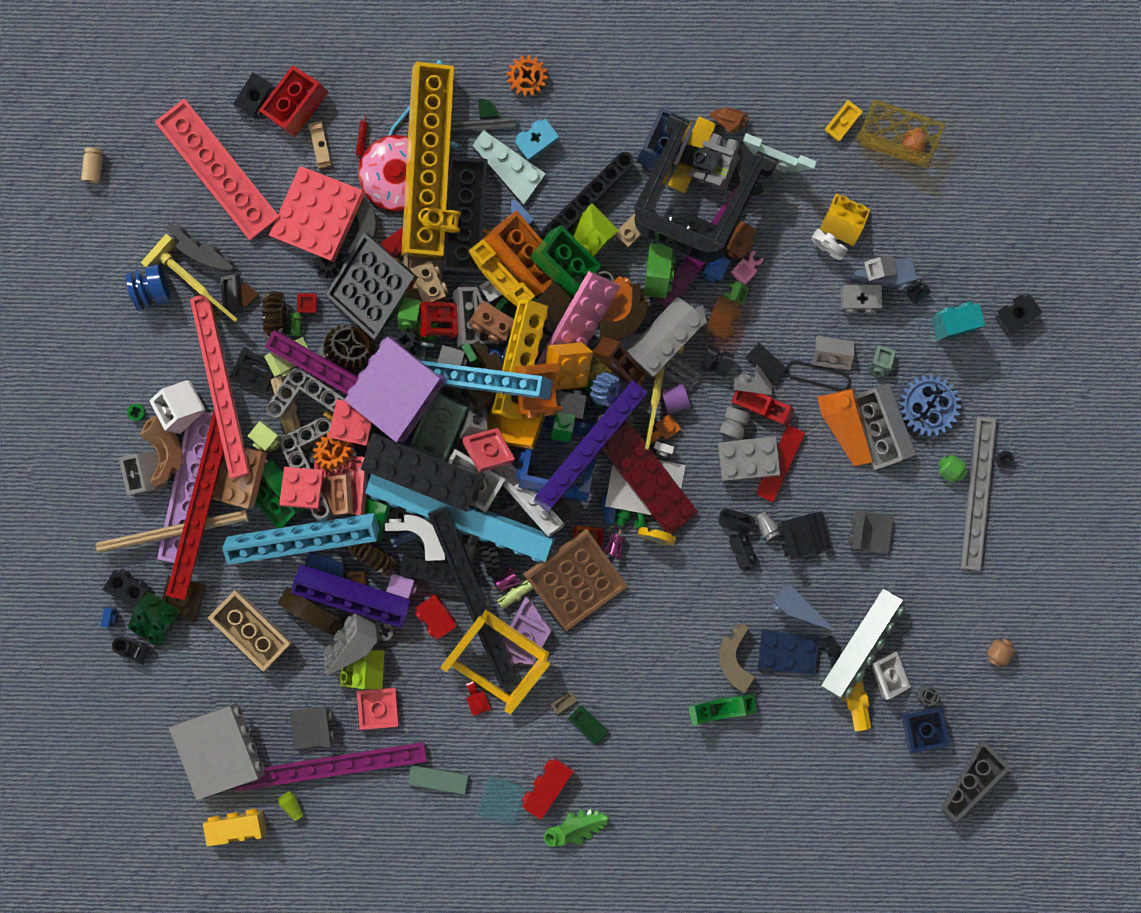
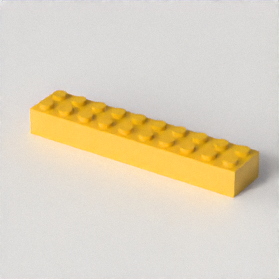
[401,62,454,259]

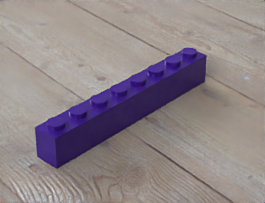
[534,380,648,513]

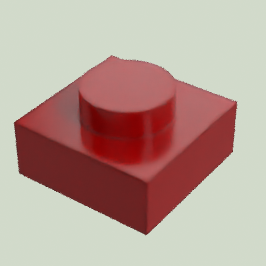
[297,293,317,313]

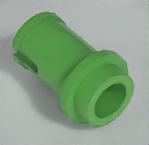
[288,313,303,336]

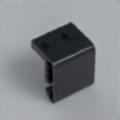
[777,511,832,560]

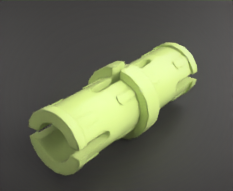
[497,580,534,610]

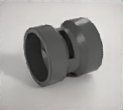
[917,685,939,706]

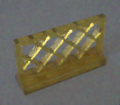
[856,99,946,169]

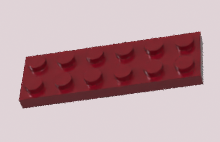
[602,422,698,534]

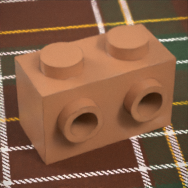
[468,301,514,344]

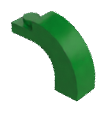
[689,693,757,726]

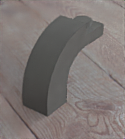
[347,197,377,255]

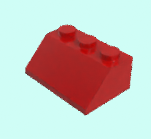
[258,65,329,138]

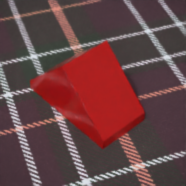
[573,525,604,547]

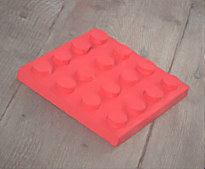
[269,166,366,262]

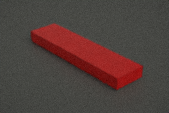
[755,425,805,502]

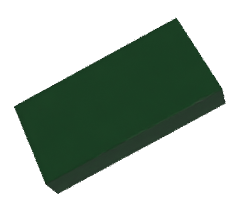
[568,705,609,745]

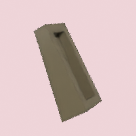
[550,691,577,715]

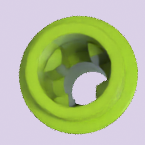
[278,791,303,821]

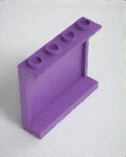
[345,337,447,442]

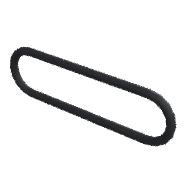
[786,360,851,391]

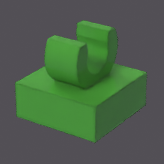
[724,281,749,306]

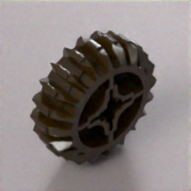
[262,291,287,341]
[323,324,375,374]
[347,542,398,576]

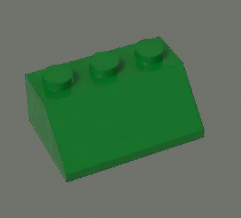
[255,459,304,529]

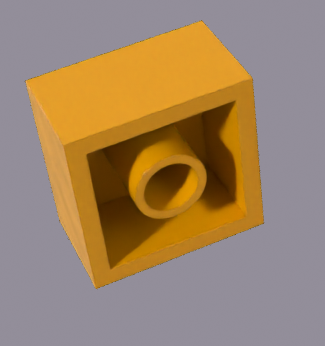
[545,342,593,390]

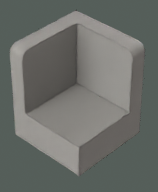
[864,256,897,281]

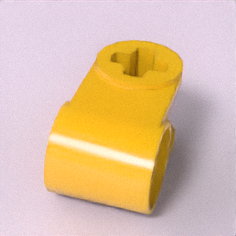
[422,209,461,233]

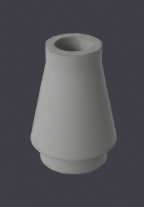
[756,511,779,541]

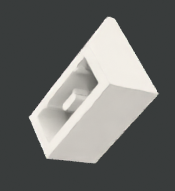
[150,380,206,434]

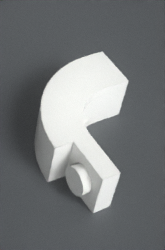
[385,515,446,561]

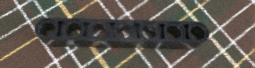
[537,152,633,238]

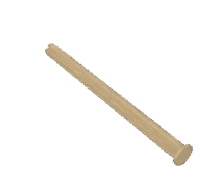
[96,508,249,553]

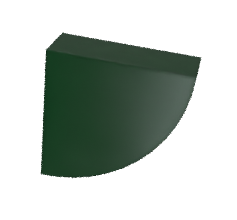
[478,99,499,119]

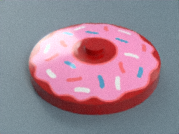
[358,135,408,212]

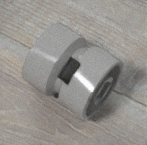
[719,407,751,440]

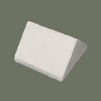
[870,652,911,700]

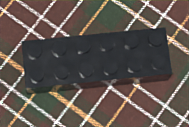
[442,156,488,277]
[360,432,486,512]

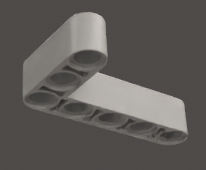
[267,368,345,419]
[280,418,332,522]

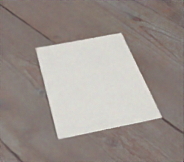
[605,460,685,515]

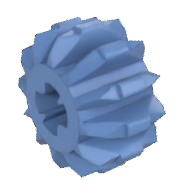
[590,372,621,406]

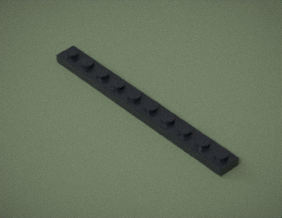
[428,505,520,689]

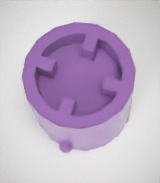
[661,384,690,415]

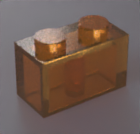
[704,296,742,341]

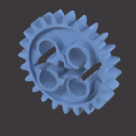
[898,374,961,437]

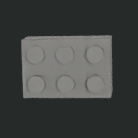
[718,436,780,482]

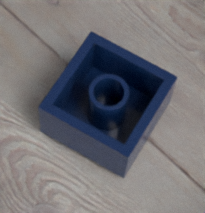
[901,706,950,753]

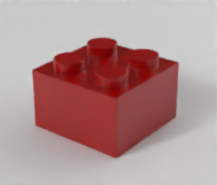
[415,594,459,640]

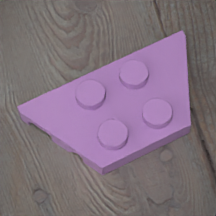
[503,596,552,664]

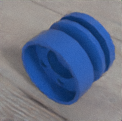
[126,264,171,312]

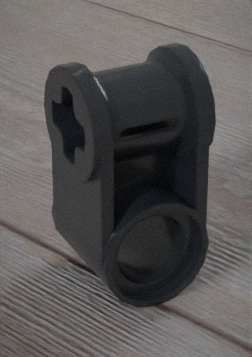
[112,636,152,665]

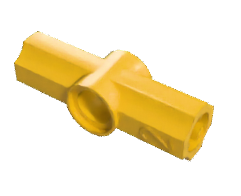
[847,680,871,731]

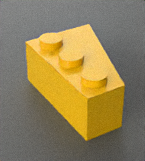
[203,808,267,846]

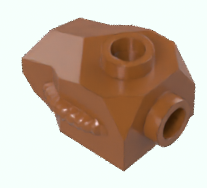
[710,107,749,134]
[724,221,757,260]

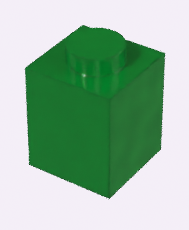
[551,412,575,443]

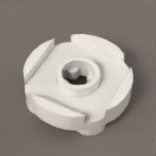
[811,229,848,260]

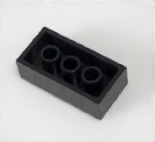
[499,492,585,531]

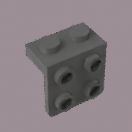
[848,510,893,554]
[290,706,335,749]

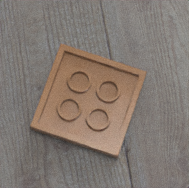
[212,448,267,510]

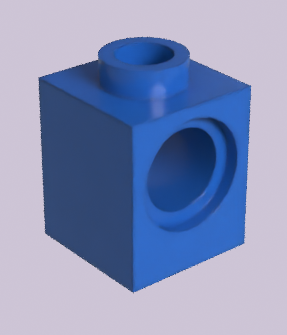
[702,257,731,284]

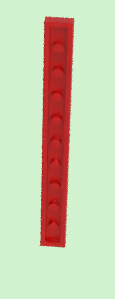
[166,410,224,600]

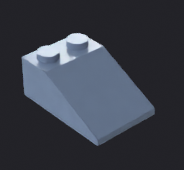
[850,257,917,291]
[770,584,831,629]

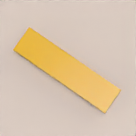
[668,116,716,194]

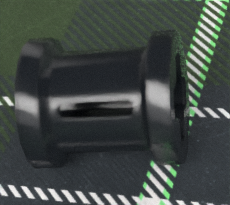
[905,280,931,305]

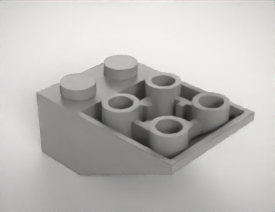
[323,613,377,675]

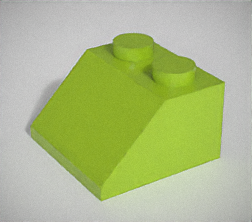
[572,204,619,257]

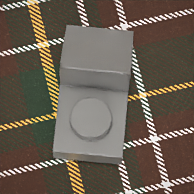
[734,364,772,395]

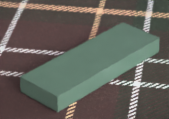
[408,765,468,795]

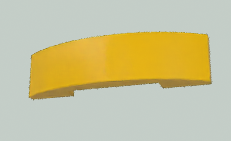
[469,239,535,306]

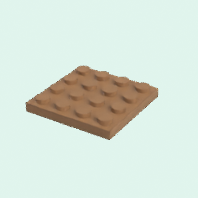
[524,529,628,631]

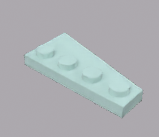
[472,130,546,205]

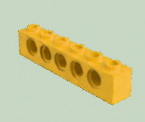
[492,300,548,419]

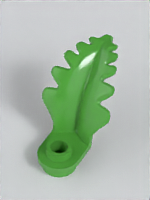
[544,809,609,847]

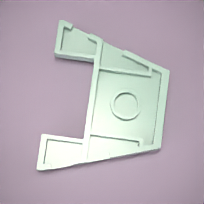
[743,133,817,173]

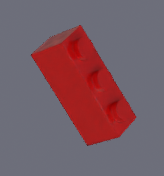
[521,757,574,820]

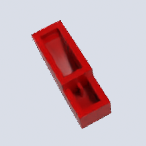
[731,390,795,427]

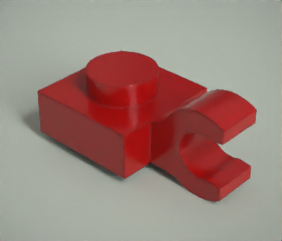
[466,680,491,716]

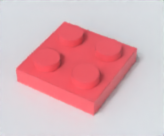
[328,399,372,446]
[462,428,515,473]
[279,467,324,509]
[357,688,399,730]

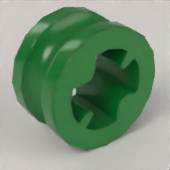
[127,404,146,421]

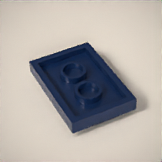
[757,630,819,675]

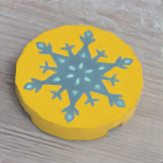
[637,527,676,545]

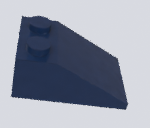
[636,107,696,178]

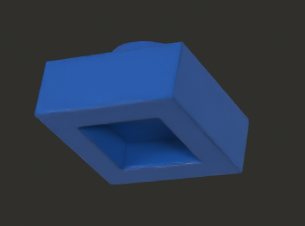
[100,607,117,628]

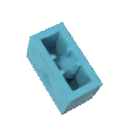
[515,119,559,162]

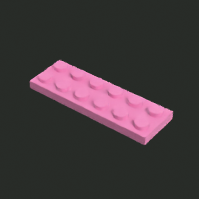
[536,271,621,364]

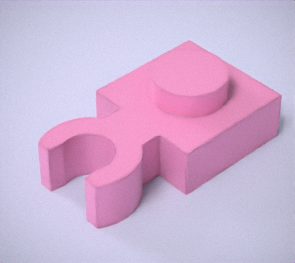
[730,251,763,285]

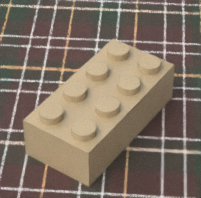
[208,590,293,672]

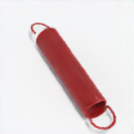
[356,114,368,163]

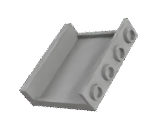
[169,702,264,800]

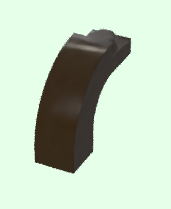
[599,284,648,342]
[468,340,502,412]
[278,586,346,636]

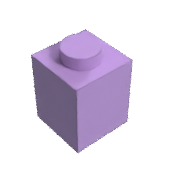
[386,573,417,599]

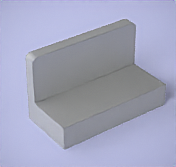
[812,336,854,370]

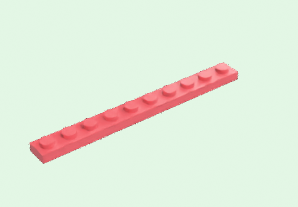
[190,295,251,480]

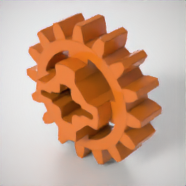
[506,55,548,98]
[313,432,355,472]

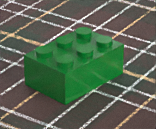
[530,225,601,297]

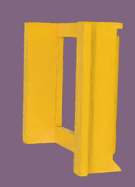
[440,609,550,715]

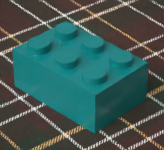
[931,301,986,341]

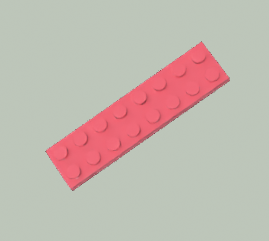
[155,98,279,241]

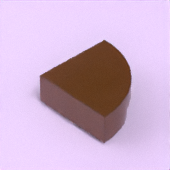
[241,281,259,308]

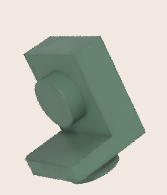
[868,345,896,378]

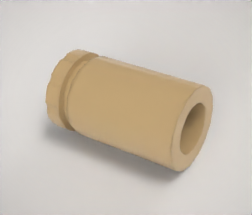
[81,147,104,184]

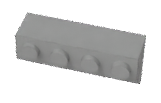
[627,297,707,379]
[857,383,916,470]

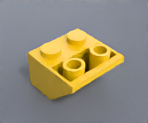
[820,193,870,246]

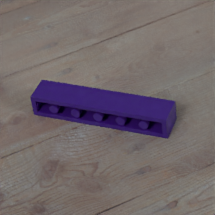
[290,564,411,628]

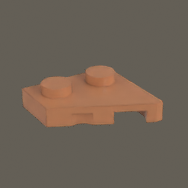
[322,474,353,515]

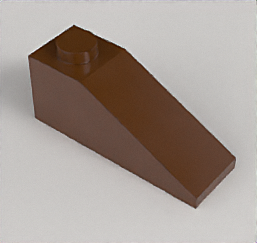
[593,337,647,386]

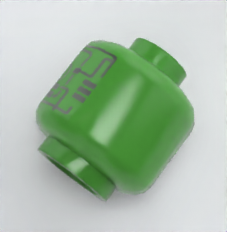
[938,454,968,483]

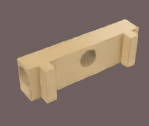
[309,121,332,169]

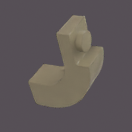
[719,623,755,693]

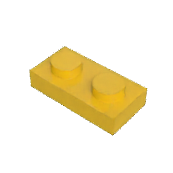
[824,100,863,142]

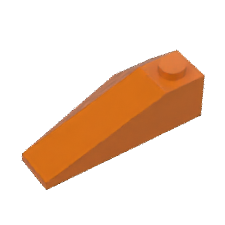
[817,388,873,466]

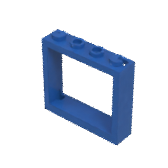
[516,415,595,502]

